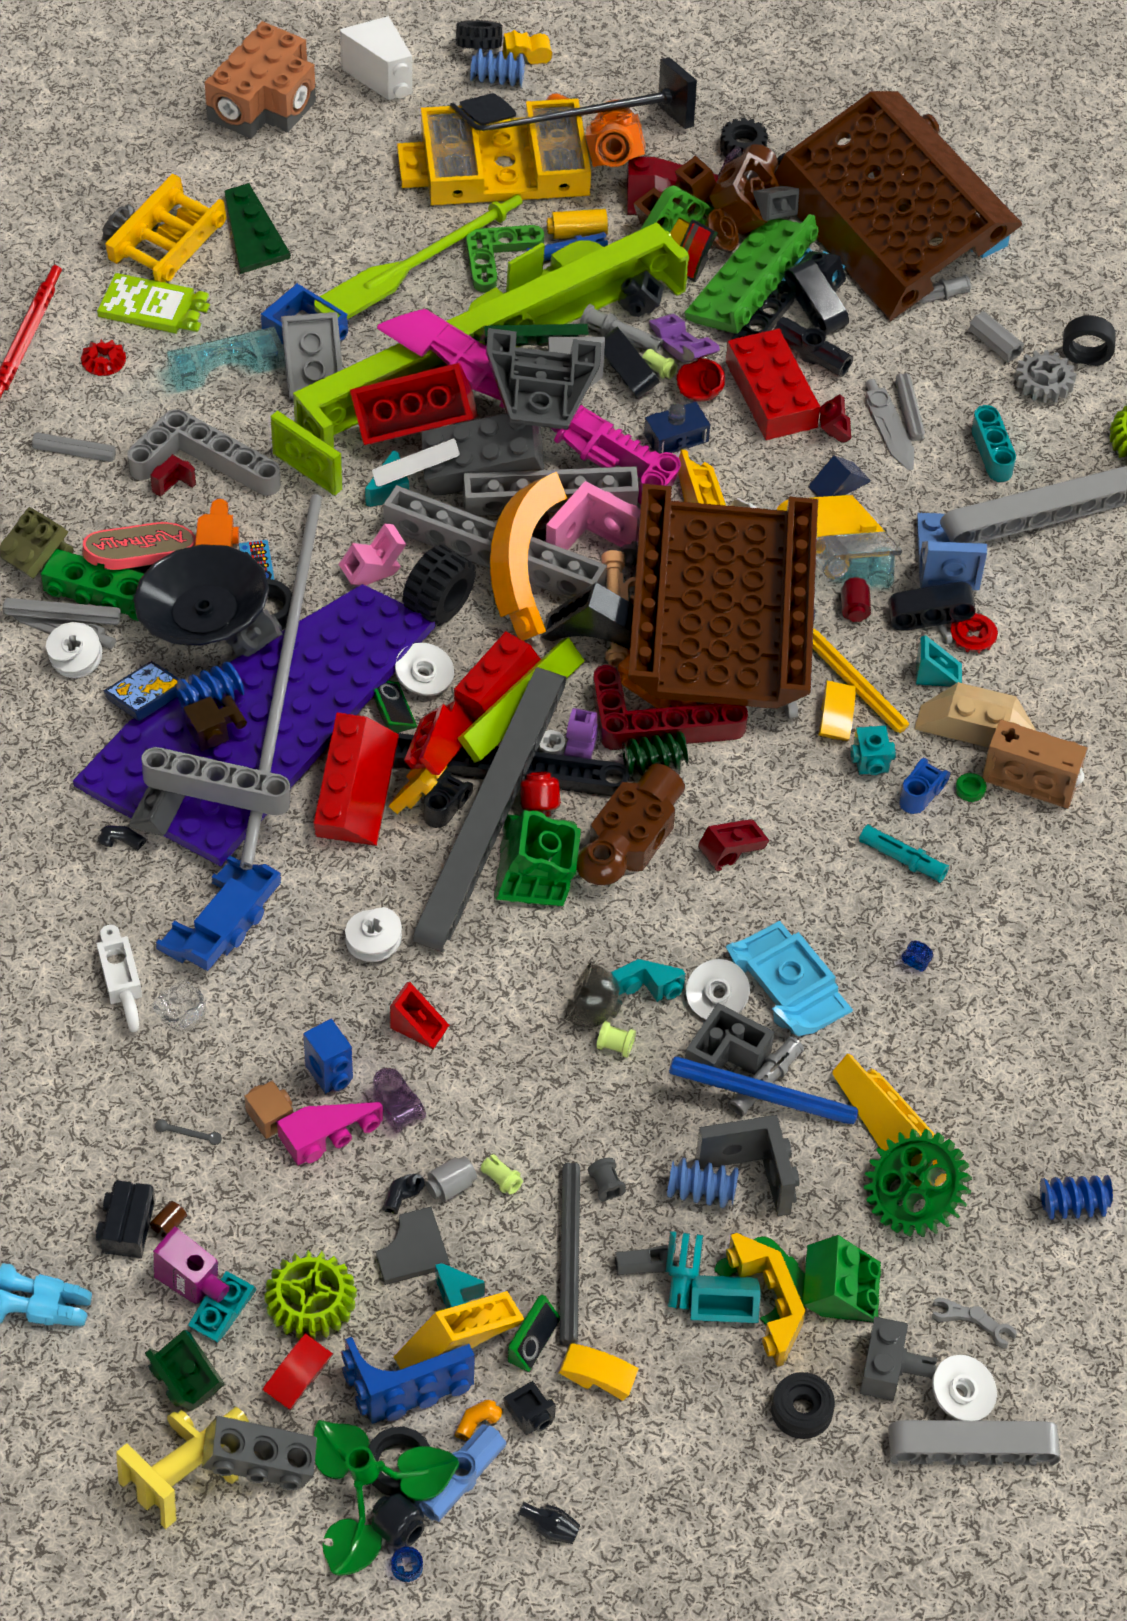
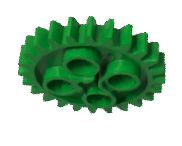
[864,1129,972,1237]

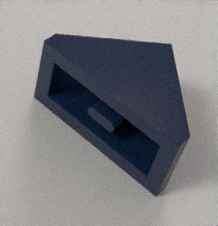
[808,455,871,497]

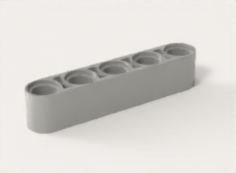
[141,747,290,815]
[888,1420,1061,1465]

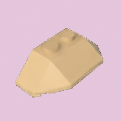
[915,682,1036,748]

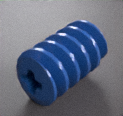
[177,661,244,712]
[1040,1175,1113,1220]

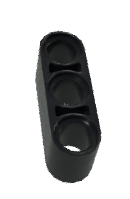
[784,259,849,335]
[603,327,660,399]
[888,582,976,631]

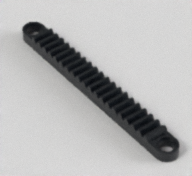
[328,733,629,796]

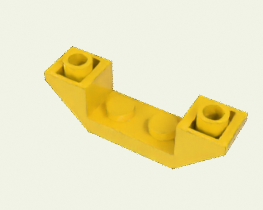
[726,1233,805,1367]

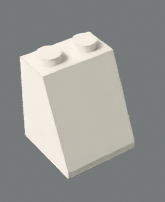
[340,16,412,100]

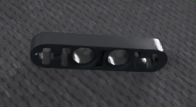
[732,281,795,339]

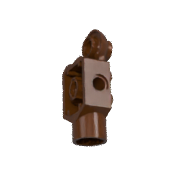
[705,144,779,251]
[576,764,685,885]

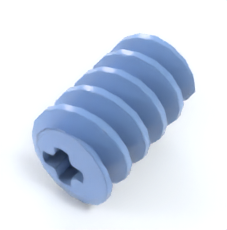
[470,48,525,88]
[667,1157,739,1208]

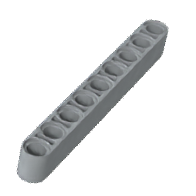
[940,466,1127,543]

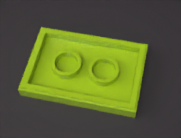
[271,410,342,495]

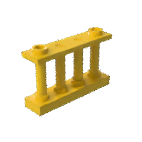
[105,173,227,283]

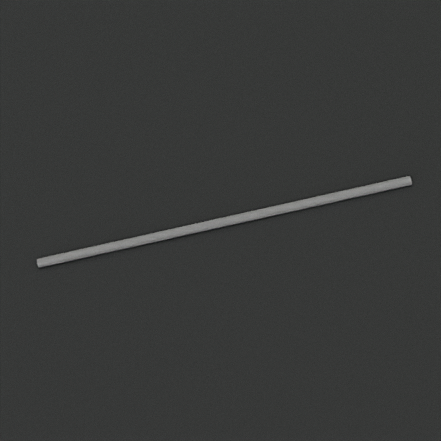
[240,494,322,870]

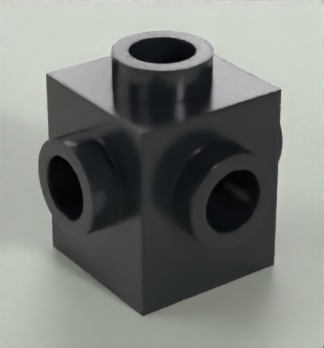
[618,270,664,317]

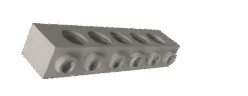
[463,466,639,516]

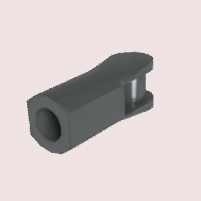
[615,1245,677,1276]

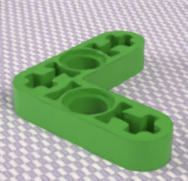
[640,186,715,233]
[467,225,544,293]

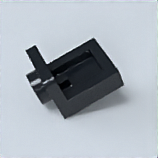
[503,1380,556,1435]

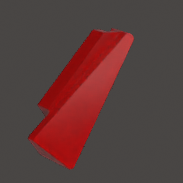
[404,700,475,775]

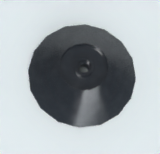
[133,544,270,646]

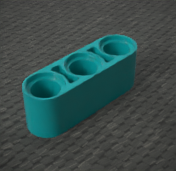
[971,405,1016,482]

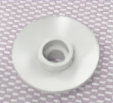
[395,643,454,696]
[686,959,750,1020]
[932,1355,997,1421]

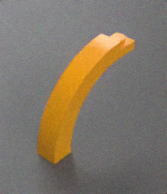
[490,472,567,641]

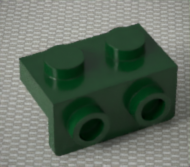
[145,1330,225,1411]

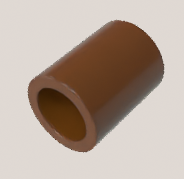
[150,1201,187,1238]

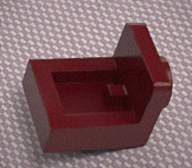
[820,394,851,443]
[150,454,196,497]

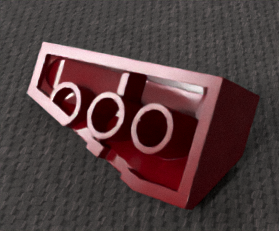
[627,156,720,215]

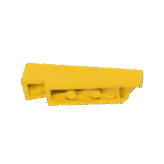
[678,450,726,505]
[832,1054,946,1187]

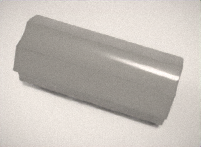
[969,311,1025,363]

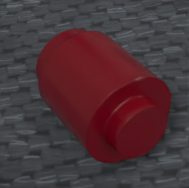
[841,577,871,622]

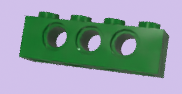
[41,549,144,621]

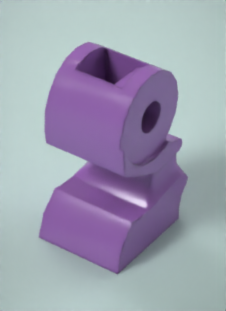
[564,708,598,759]

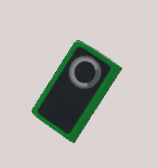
[373,681,418,733]
[508,1294,560,1372]

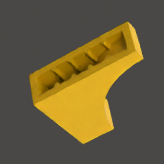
[393,1291,524,1370]

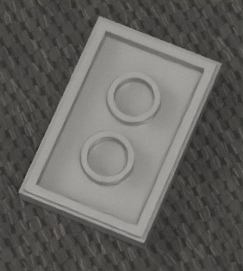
[281,312,343,401]

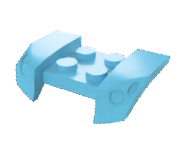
[726,921,853,1036]

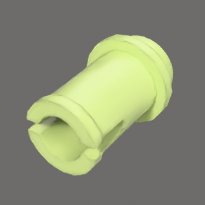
[642,349,678,379]
[480,1154,523,1195]

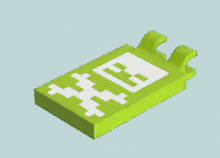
[97,273,210,334]

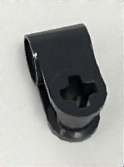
[423,770,473,828]

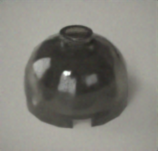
[564,963,622,1028]

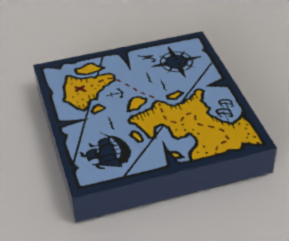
[103,660,179,721]

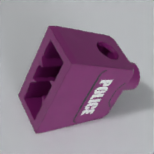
[153,1226,230,1304]

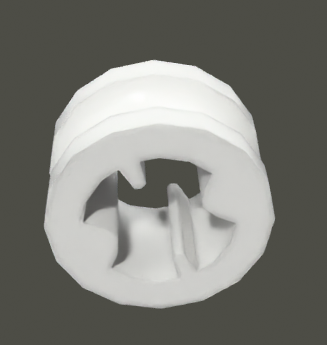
[538,730,565,755]

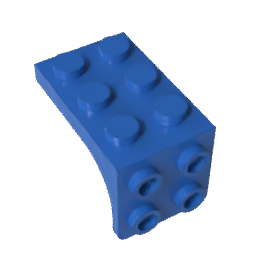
[341,1337,475,1424]

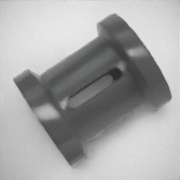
[587,1157,626,1202]

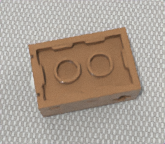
[982,719,1088,809]

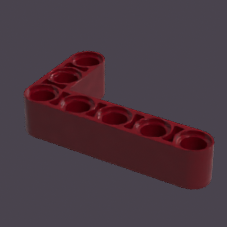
[592,665,748,750]

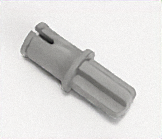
[919,275,971,303]

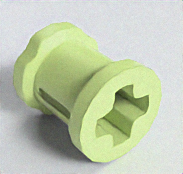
[597,1021,636,1058]

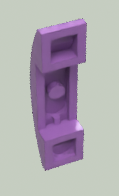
[649,313,720,362]

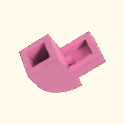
[339,524,407,585]

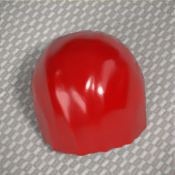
[676,358,725,402]

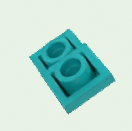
[188,1270,257,1343]

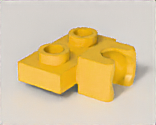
[388,766,447,814]

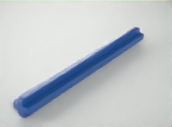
[669,1057,858,1124]

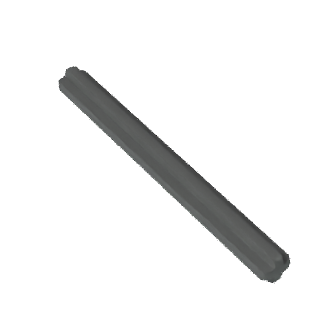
[559,1163,580,1346]

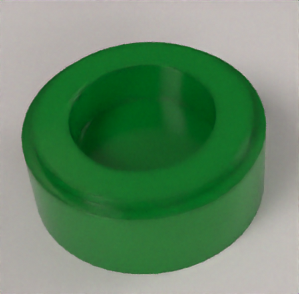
[955,773,987,802]

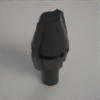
[518,1501,580,1544]

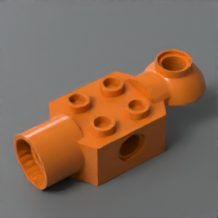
[585,99,646,167]

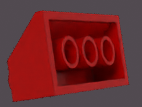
[350,362,479,445]
[314,712,399,846]

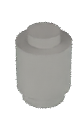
[425,1156,477,1202]

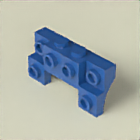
[156,855,281,971]

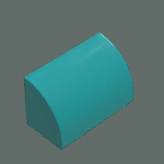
[690,1275,761,1323]

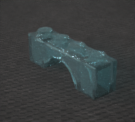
[167,327,285,393]

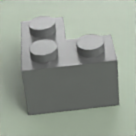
[685,1003,774,1075]

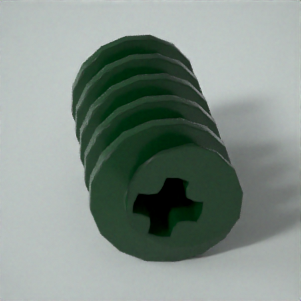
[622,731,688,777]

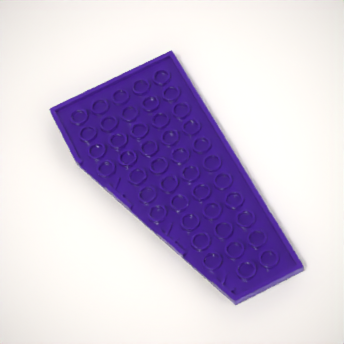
[73,584,436,867]

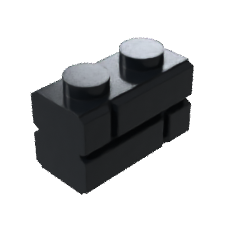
[96,1180,156,1258]

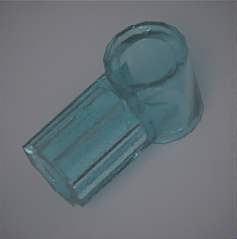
[837,550,896,588]

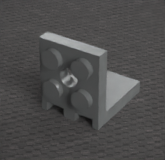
[695,1115,800,1216]

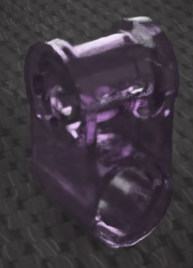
[373,1068,426,1134]

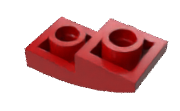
[262,1333,334,1410]

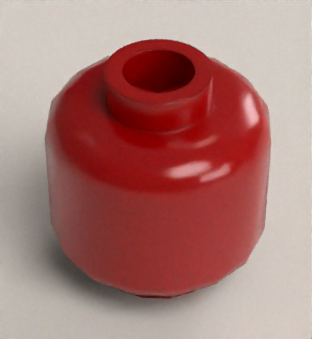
[520,772,561,817]

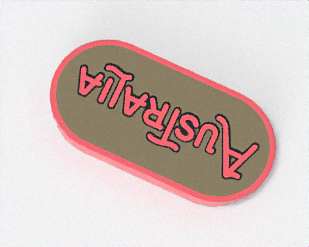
[82,522,196,570]

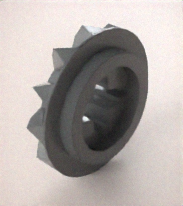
[102,204,135,241]

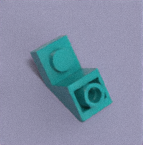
[610,959,686,1002]

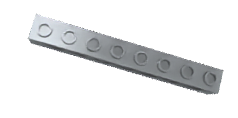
[383,485,607,599]

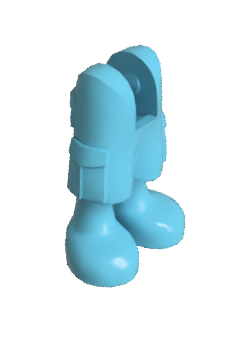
[0,1263,92,1326]

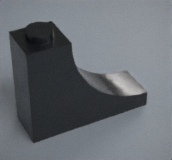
[541,582,634,650]

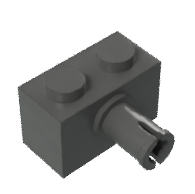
[860,1316,937,1401]

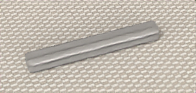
[3,598,121,625]

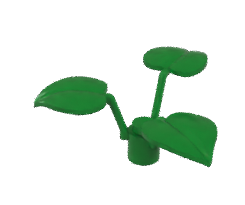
[314,1420,459,1576]

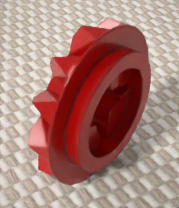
[81,339,126,376]
[951,613,998,654]

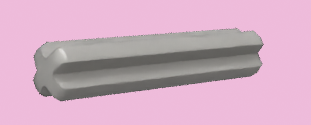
[895,373,925,441]
[32,432,116,462]

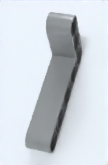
[127,409,281,496]

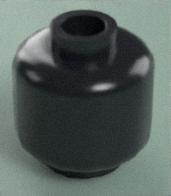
[372,1494,425,1547]

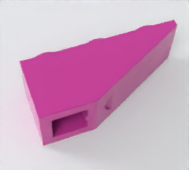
[277,1102,383,1165]

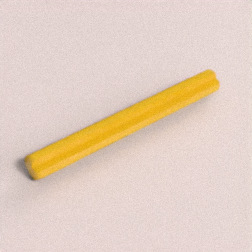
[812,629,909,733]

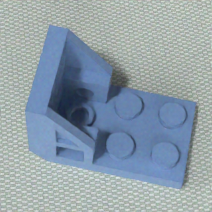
[917,513,987,590]

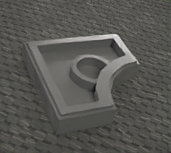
[376,1207,450,1285]

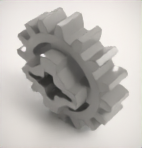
[1015,350,1076,403]

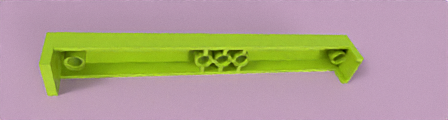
[293,222,689,448]

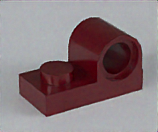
[698,819,770,871]

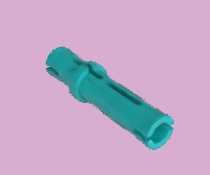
[859,824,949,883]

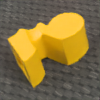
[502,30,553,64]

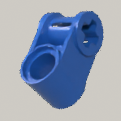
[899,757,951,814]

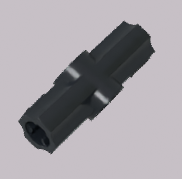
[773,316,854,377]

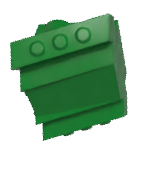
[494,810,581,906]

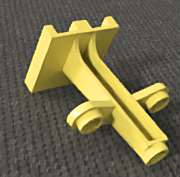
[116,1407,249,1529]

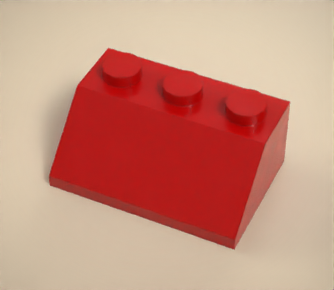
[454,631,541,721]

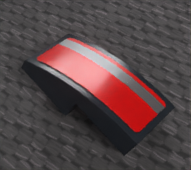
[680,219,718,282]

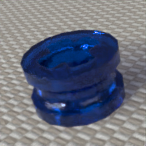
[901,941,934,972]
[391,1546,423,1582]

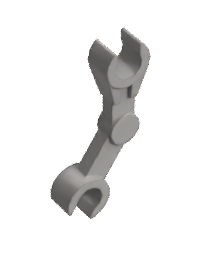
[932,1298,1017,1348]

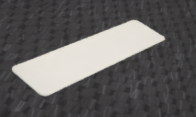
[372,439,460,487]

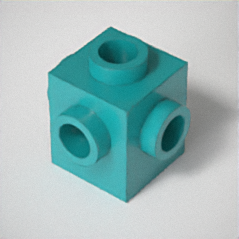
[850,725,896,775]

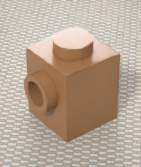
[244,1080,293,1139]

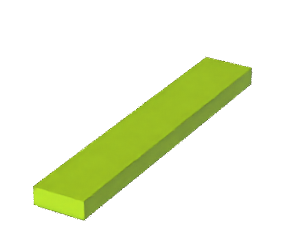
[458,637,585,763]

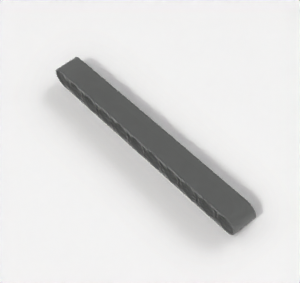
[413,667,567,953]

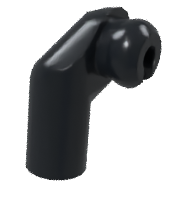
[98,825,146,851]
[382,1173,425,1215]

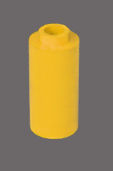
[546,209,608,239]

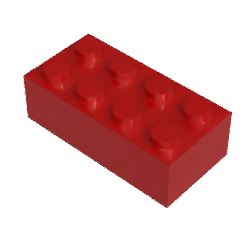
[725,329,820,441]

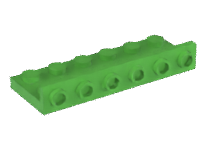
[684,214,818,334]

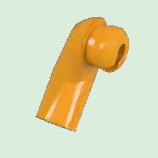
[454,1400,502,1441]

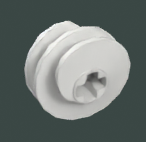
[46,622,103,678]
[345,907,402,962]

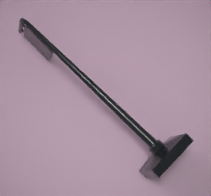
[450,57,697,131]

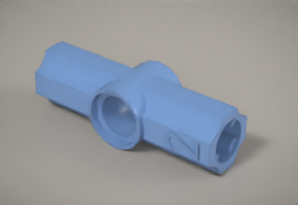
[415,1424,506,1522]

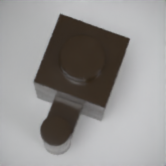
[183,695,247,752]

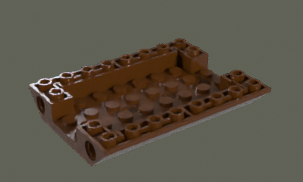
[774,91,1022,322]

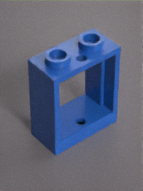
[261,283,349,345]

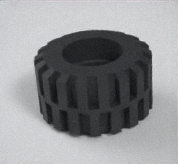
[402,544,476,626]

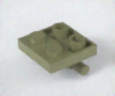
[0,507,74,579]

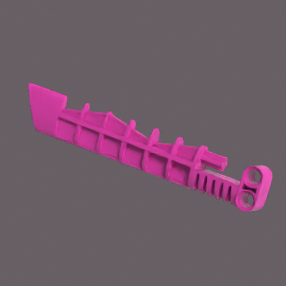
[377,309,681,504]

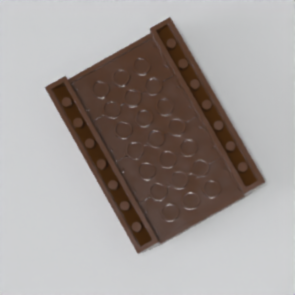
[628,484,818,709]

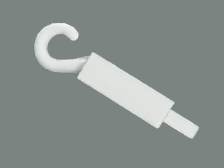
[96,925,142,1032]

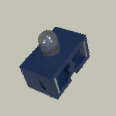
[644,401,711,454]

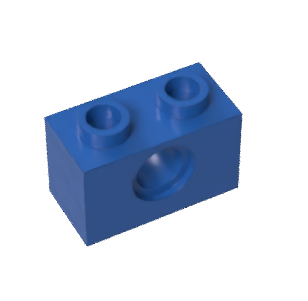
[303,1018,353,1094]

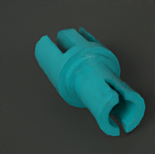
[665,1231,703,1309]

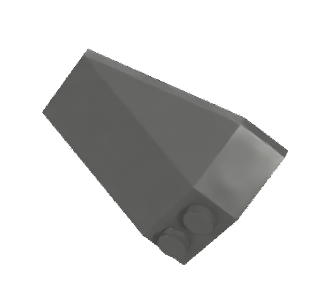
[486,328,601,430]

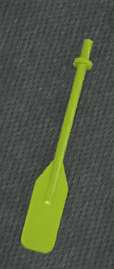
[314,195,523,320]

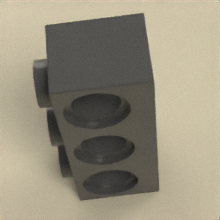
[202,1415,317,1490]

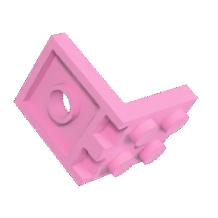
[546,481,641,550]

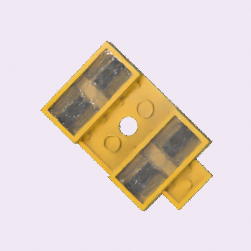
[397,98,591,205]

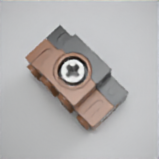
[204,21,316,139]

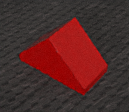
[390,982,450,1049]

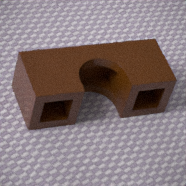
[633,156,716,226]

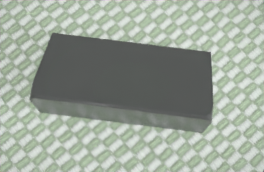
[753,186,799,221]
[129,786,185,835]

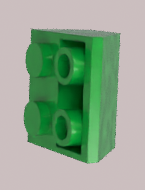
[803,1235,881,1322]

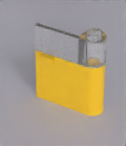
[777,495,902,579]

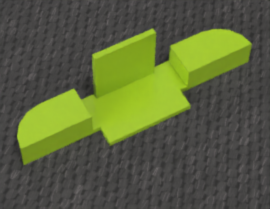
[468,240,603,310]

